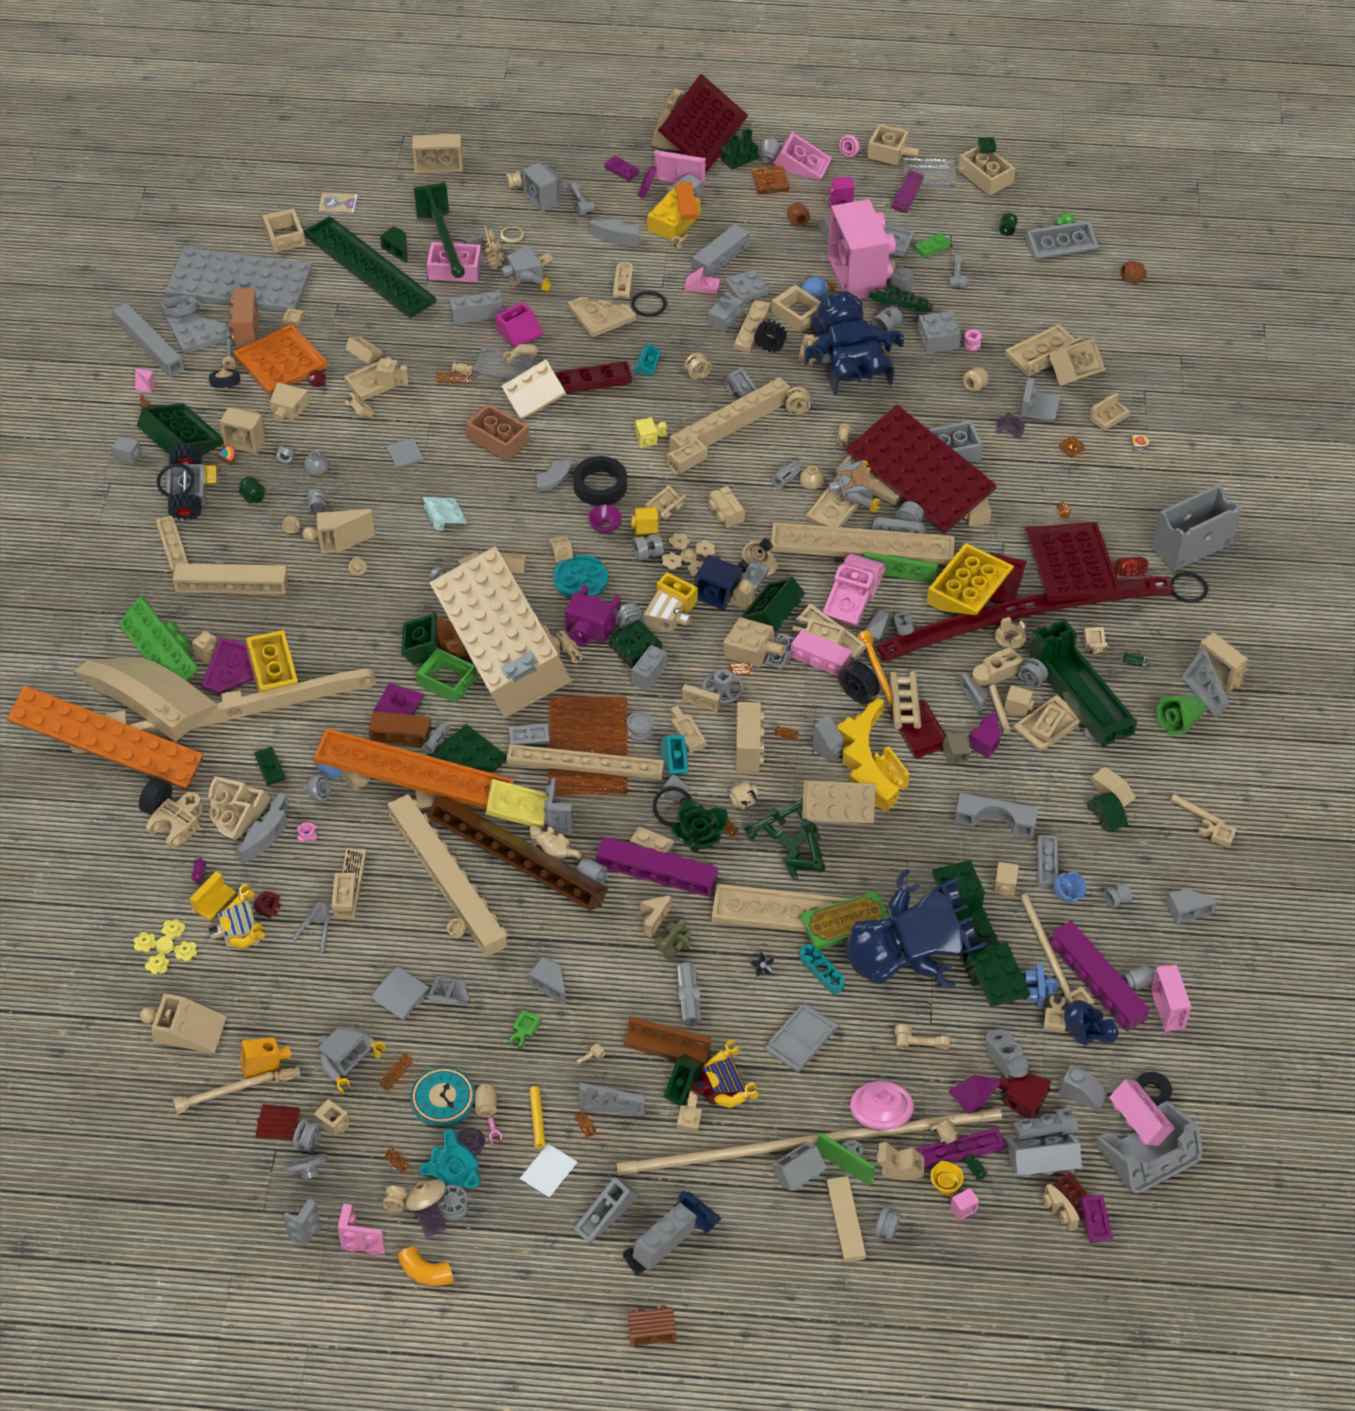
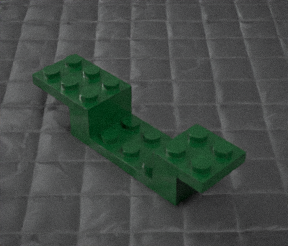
[932,860,1030,1007]

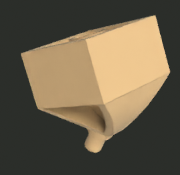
[220,407,265,454]

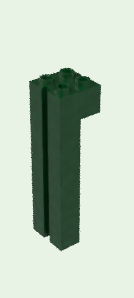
[1029,619,1137,747]

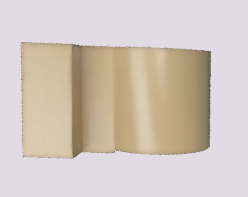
[730,580,755,611]

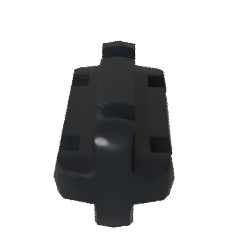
[623,1248,645,1275]

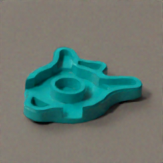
[420,1128,481,1188]

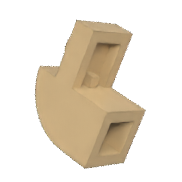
[877,1142,924,1180]

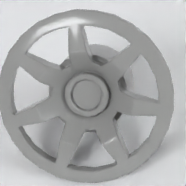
[702,669,744,704]

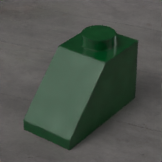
[380,226,408,263]
[663,1054,704,1106]

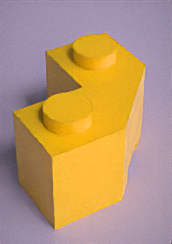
[630,507,658,536]

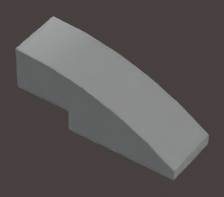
[590,220,639,247]

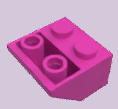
[495,302,543,348]

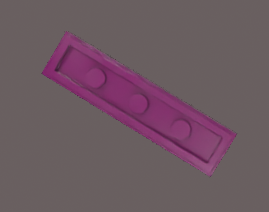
[916,1128,1006,1170]

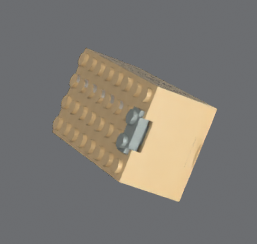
[429,546,572,718]

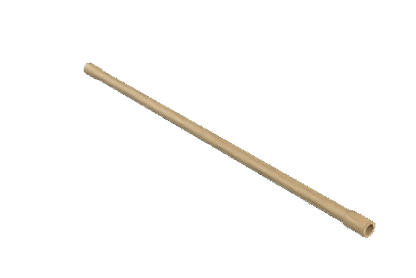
[616,1107,1002,1176]

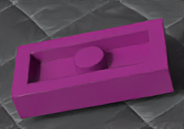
[604,156,639,182]
[1080,1195,1113,1243]

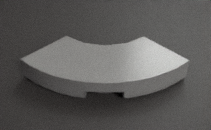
[536,460,571,492]

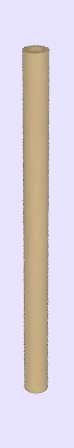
[1020,894,1072,996]

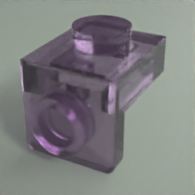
[996,412,1025,438]

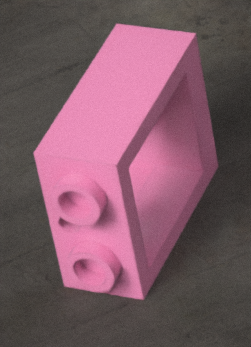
[1150,964,1191,1032]

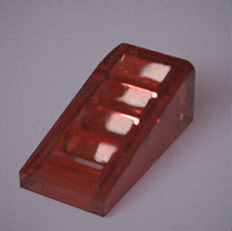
[1052,1172,1089,1221]

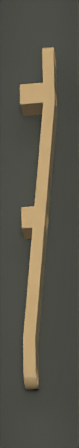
[70,669,376,753]

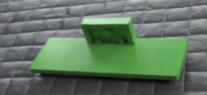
[119,596,198,682]

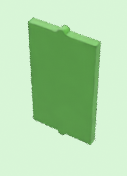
[816,1132,876,1186]

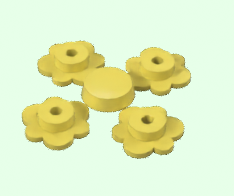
[134,919,197,975]

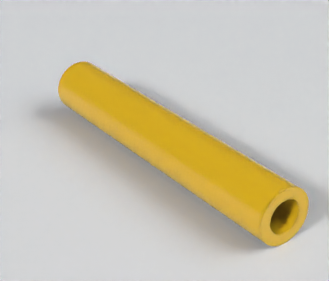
[529,1086,546,1148]

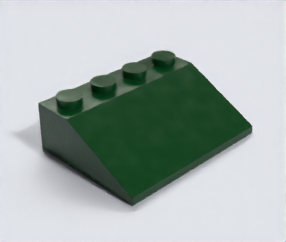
[137,403,224,456]

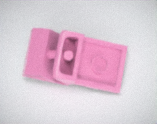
[823,554,886,627]

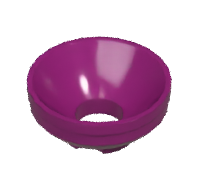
[589,504,622,533]

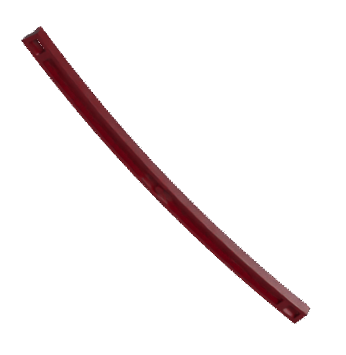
[877,576,1173,662]

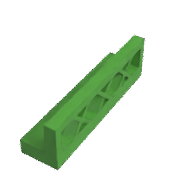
[864,552,938,583]

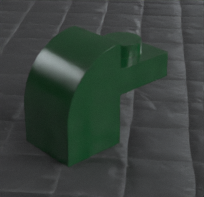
[1086,792,1128,832]

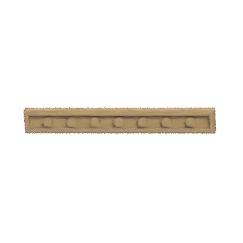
[506,744,664,780]

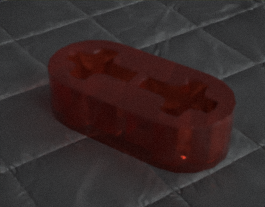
[1114,557,1149,577]

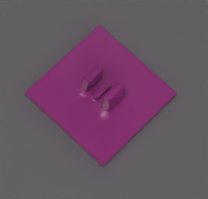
[373,683,424,715]

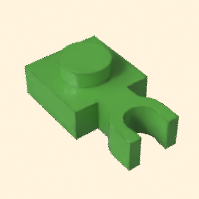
[508,1010,542,1050]

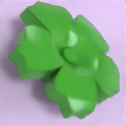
[1056,212,1075,225]

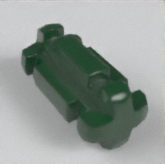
[1123,652,1147,666]
[964,1154,988,1180]

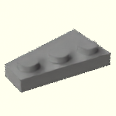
[1182,649,1229,717]
[579,1082,645,1114]

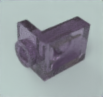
[414,1204,447,1238]

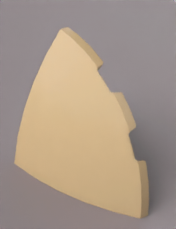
[208,776,271,840]

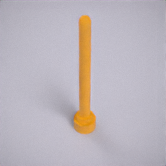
[857,631,893,706]

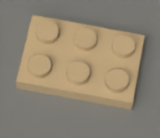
[344,357,402,401]

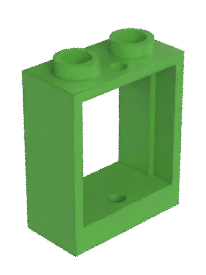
[416,648,477,703]

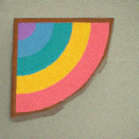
[217,444,235,466]

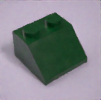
[401,613,437,665]

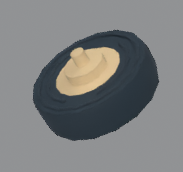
[209,368,240,389]

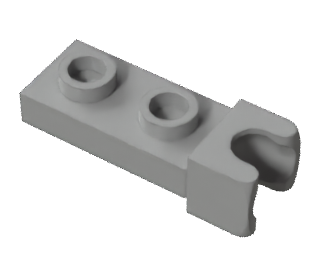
[1014,1107,1078,1140]

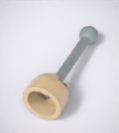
[222,339,236,370]

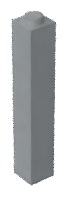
[112,302,184,377]

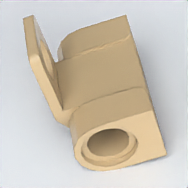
[666,438,708,475]

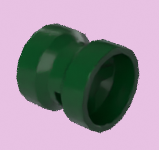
[999,213,1018,236]

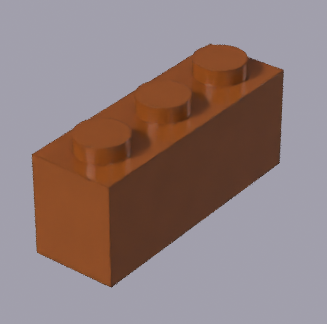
[368,711,431,747]

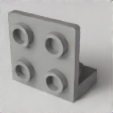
[1020,377,1060,422]
[544,778,573,834]

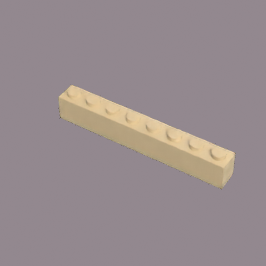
[669,377,790,452]

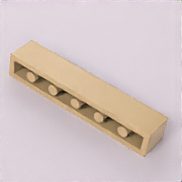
[173,563,288,594]

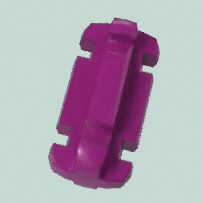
[191,858,206,883]

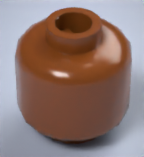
[787,203,810,227]
[1120,260,1147,284]

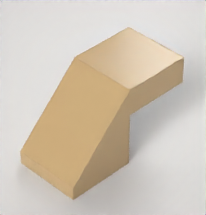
[1090,767,1136,808]

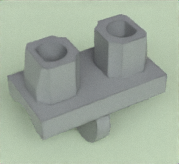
[739,561,770,593]

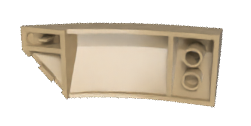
[73,657,218,742]

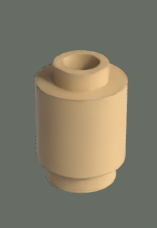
[475,1084,497,1118]

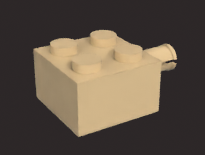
[867,124,920,166]
[723,617,786,668]

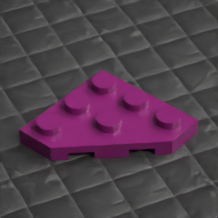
[202,637,255,695]

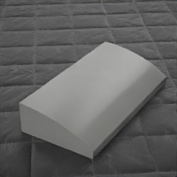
[1025,221,1099,259]

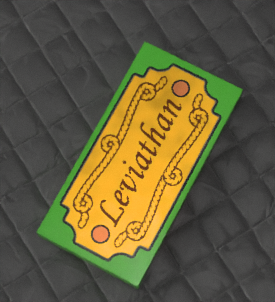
[800,891,890,950]

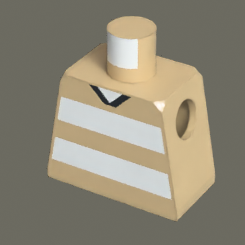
[643,590,691,632]

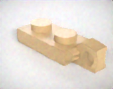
[671,706,707,753]

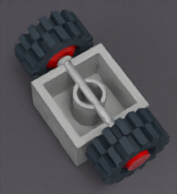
[166,443,206,520]

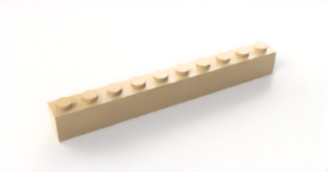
[387,794,508,958]

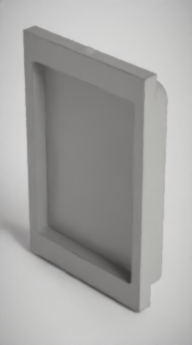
[765,1003,839,1073]

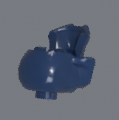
[1064,1000,1119,1045]

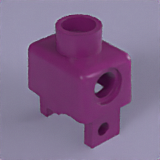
[565,585,621,645]

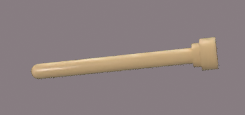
[172,1071,274,1115]

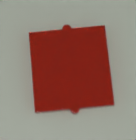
[255,1104,300,1141]

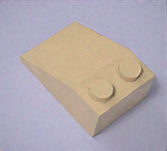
[1049,338,1105,386]

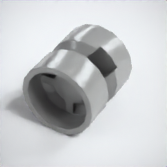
[871,305,903,334]
[632,533,664,561]

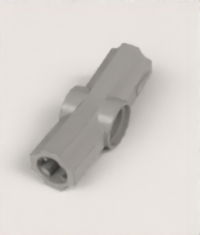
[677,962,701,1027]

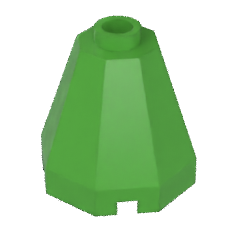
[1155,696,1205,735]

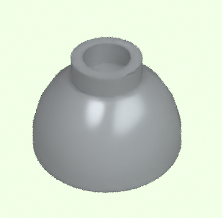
[304,451,329,475]
[304,774,331,802]

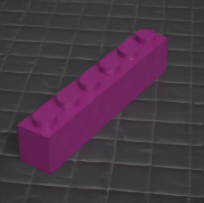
[596,837,718,898]
[1050,920,1150,1032]

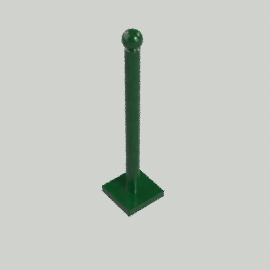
[413,182,465,278]

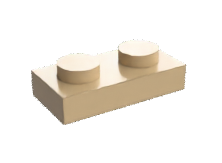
[682,684,721,712]
[1031,703,1066,742]
[630,827,674,853]
[331,873,356,911]

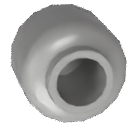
[759,138,781,163]

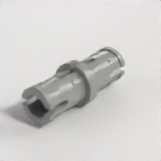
[422,721,450,754]

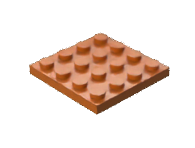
[233,324,329,396]

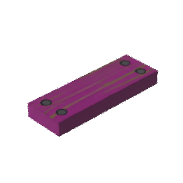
[892,170,924,213]

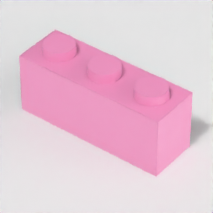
[790,629,852,676]
[1109,1079,1174,1146]

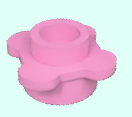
[297,822,317,842]

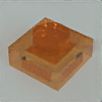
[1059,435,1085,458]

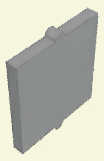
[386,438,424,469]

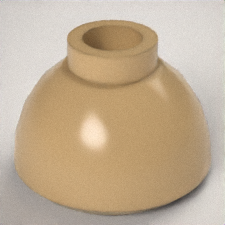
[799,465,824,489]

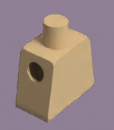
[270,382,310,422]

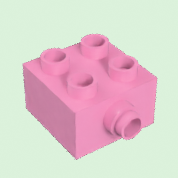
[828,199,896,298]

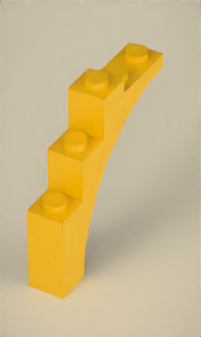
[837,697,900,812]

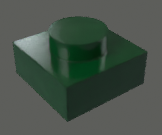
[977,137,996,153]

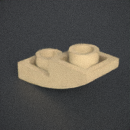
[1042,1184,1080,1231]

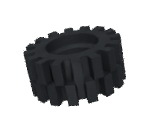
[754,320,787,352]

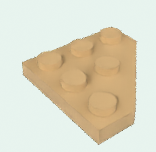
[567,297,636,338]

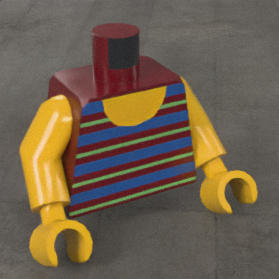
[692,1040,759,1108]

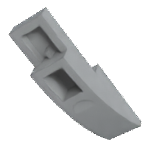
[237,792,289,864]

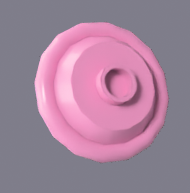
[850,1081,914,1130]

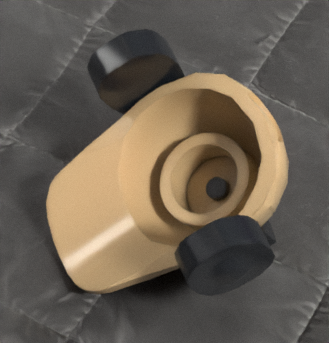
[738,538,778,576]

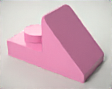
[684,267,720,295]

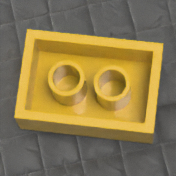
[647,188,701,240]
[246,630,298,693]

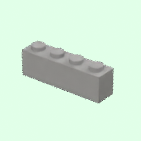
[692,224,750,277]

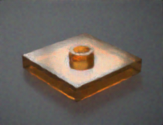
[752,166,789,194]

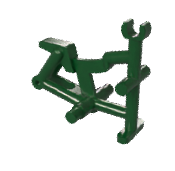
[743,799,826,880]

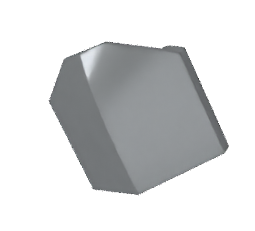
[428,976,470,1004]

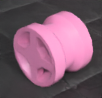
[964,329,982,351]

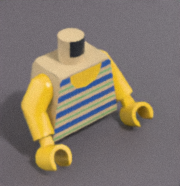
[209,884,265,949]

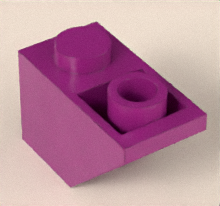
[969,712,1001,758]

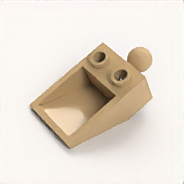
[302,509,375,554]
[140,993,227,1054]

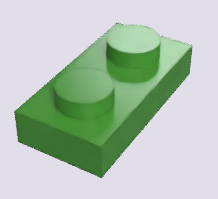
[914,232,951,258]

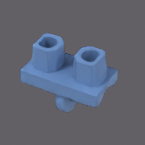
[1024,964,1059,1007]

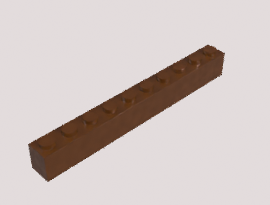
[428,796,608,911]

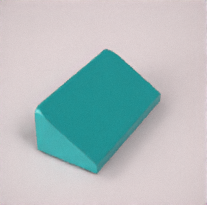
[633,343,661,376]

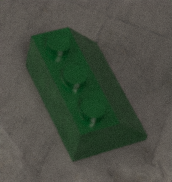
[741,577,805,631]

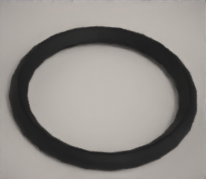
[631,291,667,317]
[157,463,194,497]
[1170,572,1208,603]
[653,787,692,827]

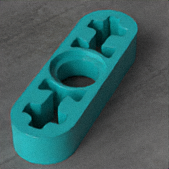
[800,944,845,994]

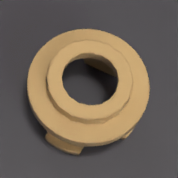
[995,617,1027,649]

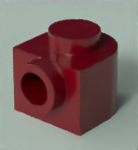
[254,891,281,918]

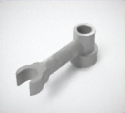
[569,182,595,216]
[950,254,967,288]

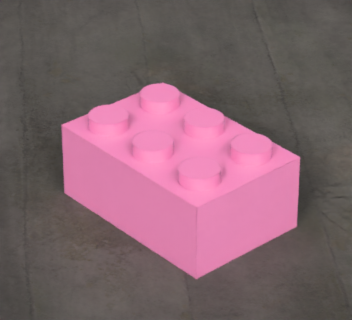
[427,242,482,282]

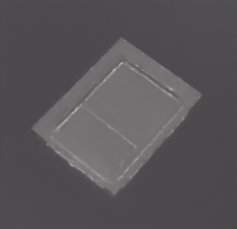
[903,158,956,187]

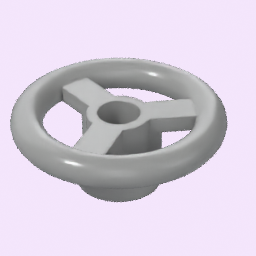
[285,1154,328,1180]

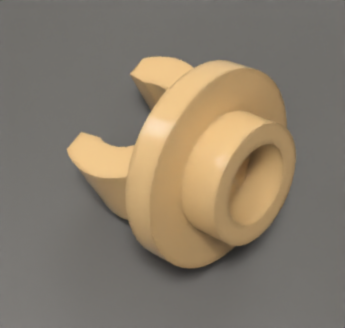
[348,556,367,575]

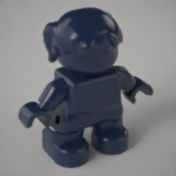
[804,291,904,395]
[846,870,987,988]

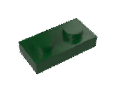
[254,747,286,786]

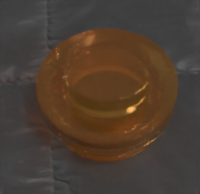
[1057,501,1071,519]

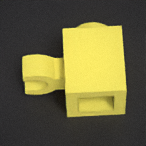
[635,417,667,448]

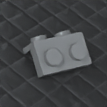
[283,1199,321,1245]

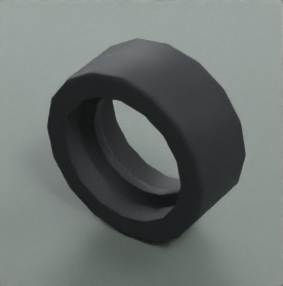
[139,777,172,816]

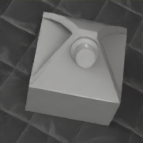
[523,162,568,212]

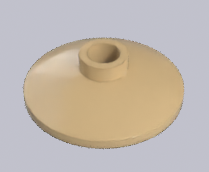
[405,1179,446,1211]

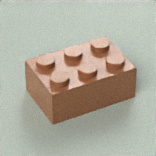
[229,287,259,349]
[465,403,530,461]

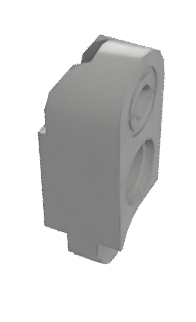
[986,1029,1029,1078]

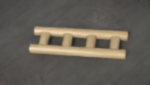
[890,671,922,729]

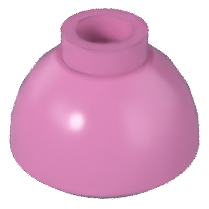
[839,135,860,158]

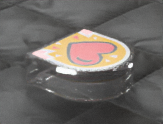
[1130,434,1150,451]

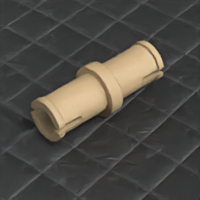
[555,630,583,663]

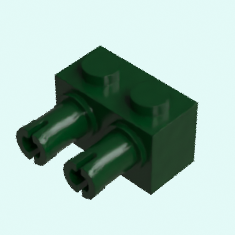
[721,129,758,170]

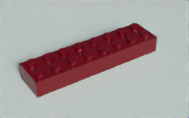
[555,361,632,394]

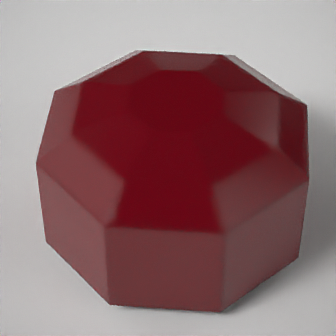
[308,370,326,387]

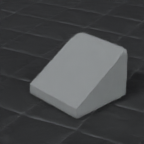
[462,235,483,247]
[663,774,690,803]

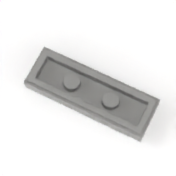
[1037,835,1059,889]

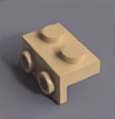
[1090,392,1130,431]
[643,485,686,522]

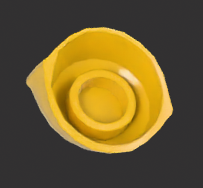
[931,1161,964,1199]

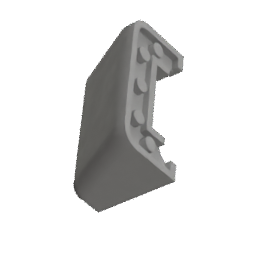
[1097,1101,1203,1194]

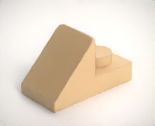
[640,895,671,938]

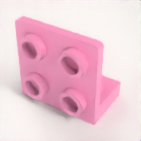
[337,1204,386,1255]

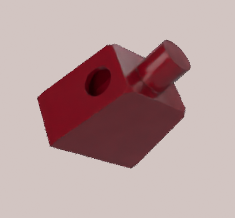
[997,1073,1052,1119]

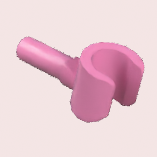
[488,1117,502,1145]

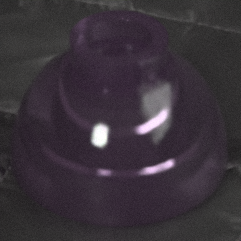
[457,1128,485,1156]

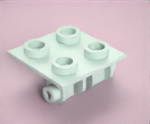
[423,497,467,531]

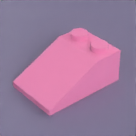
[773,132,832,180]

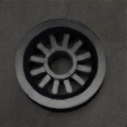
[838,661,880,704]

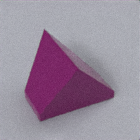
[949,1074,1001,1114]

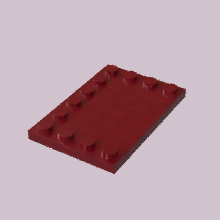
[657,74,748,173]
[1025,522,1122,602]

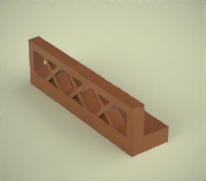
[624,1016,711,1068]

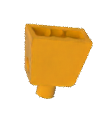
[240,1037,291,1079]

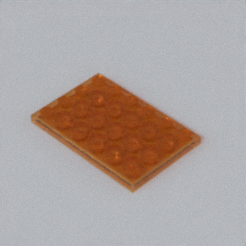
[549,697,627,795]

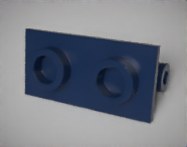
[674,1191,722,1234]

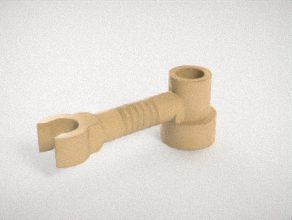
[894,1024,950,1050]

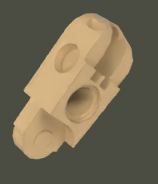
[972,648,1023,687]

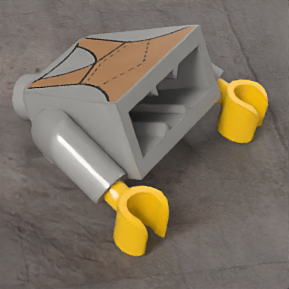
[829,460,880,512]

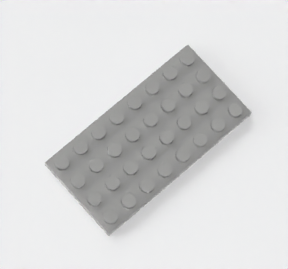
[165,247,313,312]

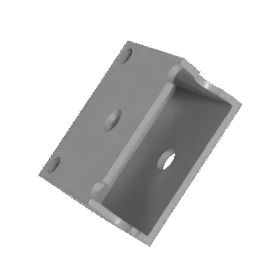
[1152,484,1242,571]

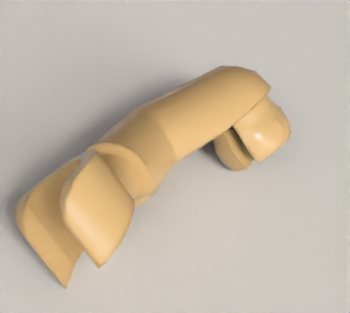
[503,344,538,364]

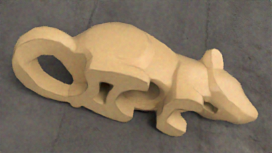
[530,825,582,860]

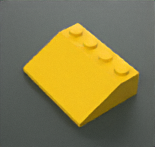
[927,543,1014,615]

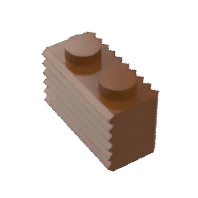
[628,1305,676,1346]

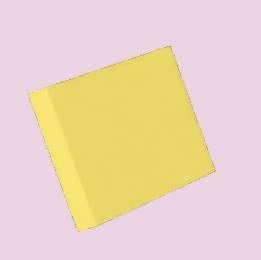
[485,779,548,829]

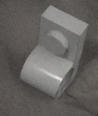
[725,367,757,398]

